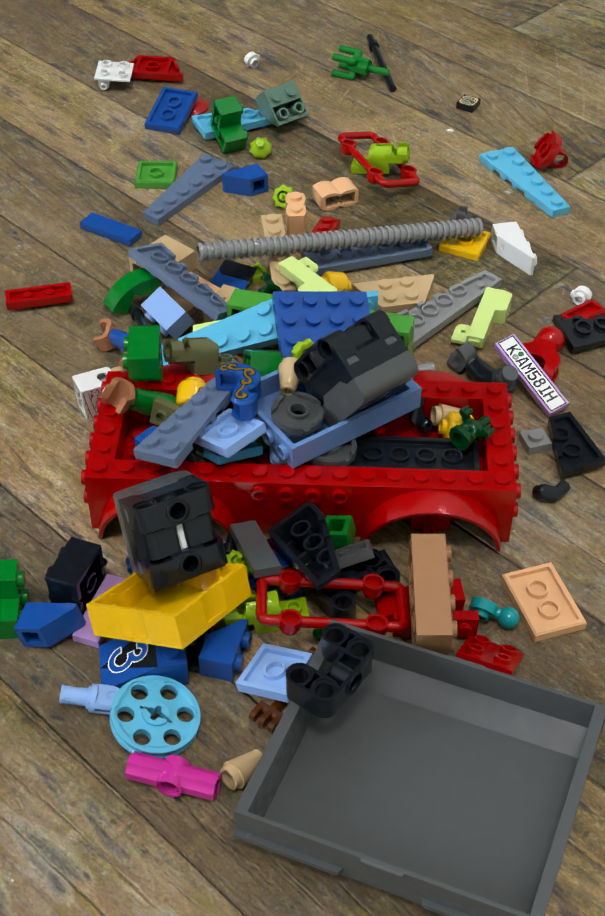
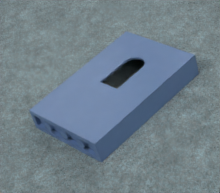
[233,370,422,468]

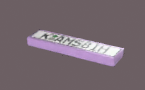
[494,334,569,418]

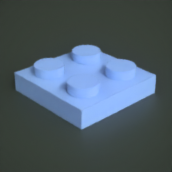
[193,408,267,458]
[235,643,313,703]

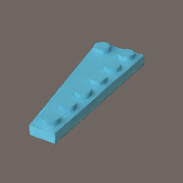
[191,108,273,140]
[479,147,570,217]
[161,299,278,366]

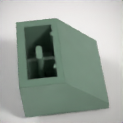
[255,80,309,127]

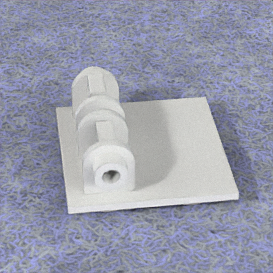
[94,60,134,90]

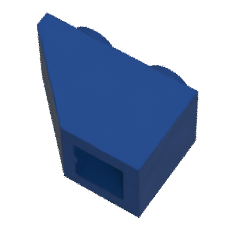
[222,163,268,197]
[14,602,86,647]
[198,619,252,682]

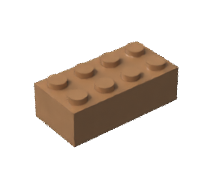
[407,534,457,655]

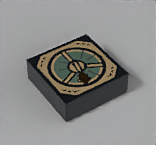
[456,94,481,113]

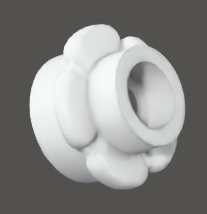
[244,52,260,68]
[571,286,592,305]

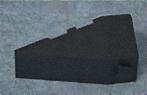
[266,500,342,590]

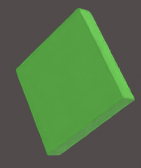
[135,161,178,189]

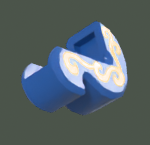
[215,363,261,421]

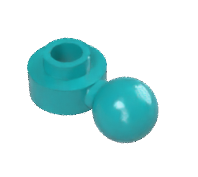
[469,596,520,629]

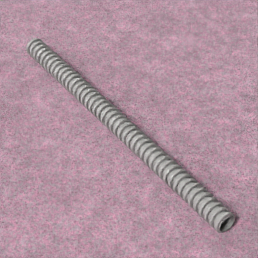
[196,218,483,262]

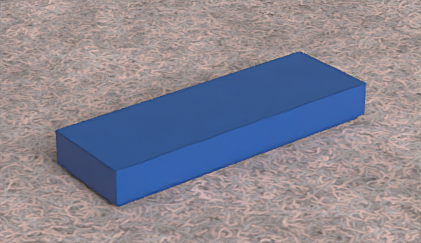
[80,212,142,246]

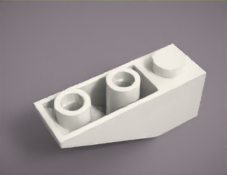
[490,221,537,275]

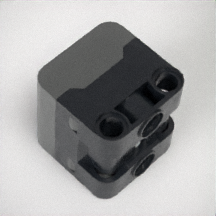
[294,310,418,426]
[113,471,228,589]

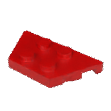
[129,55,184,82]

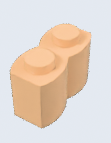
[312,177,359,211]
[286,192,307,236]

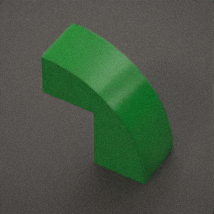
[103,268,162,314]

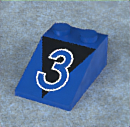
[99,639,189,692]

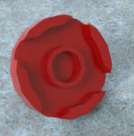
[530,131,568,169]

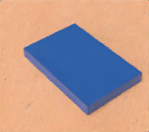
[144,87,198,135]

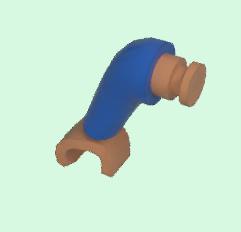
[93,318,128,371]

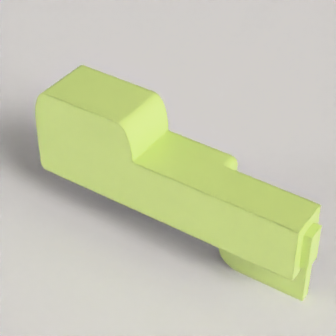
[278,256,337,291]
[450,287,512,348]

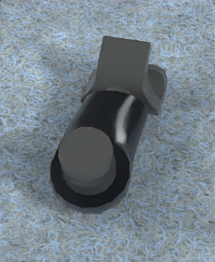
[447,341,518,393]

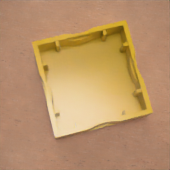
[86,563,252,650]

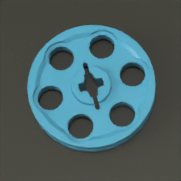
[109,675,201,759]

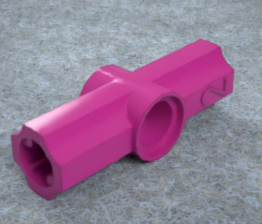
[125,751,222,801]

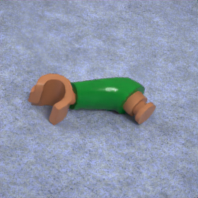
[100,377,176,417]

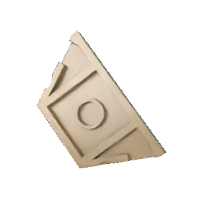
[353,274,434,313]

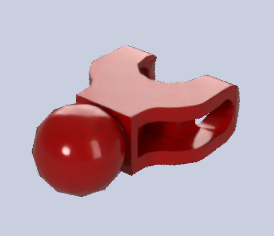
[523,326,565,383]

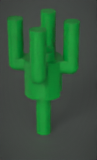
[331,45,390,81]

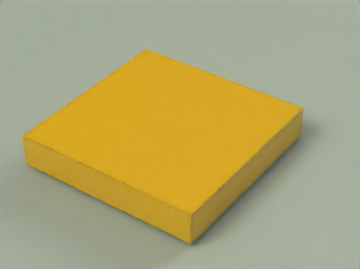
[438,231,491,261]

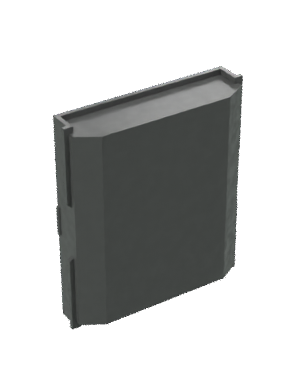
[233,619,605,916]

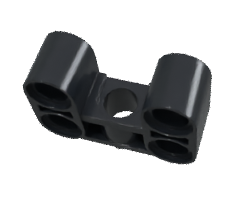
[315,548,400,619]
[286,623,374,718]

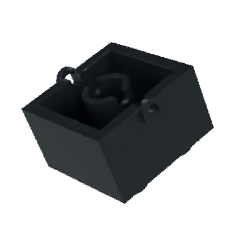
[45,537,108,615]

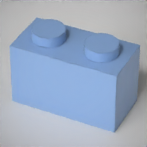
[141,287,195,338]

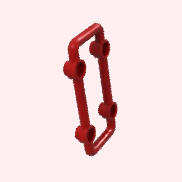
[338,131,420,188]
[256,569,410,636]

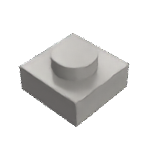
[518,427,552,455]

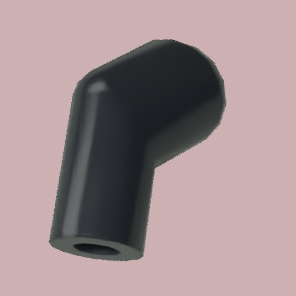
[408,397,433,433]
[532,480,570,503]

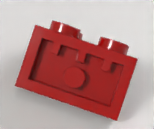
[456,635,524,676]

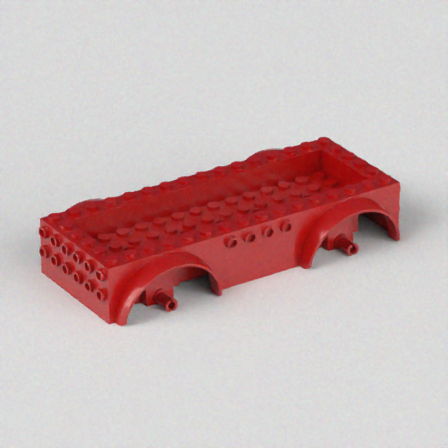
[81,364,521,551]

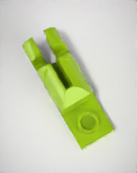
[351,142,410,174]
[224,590,309,634]

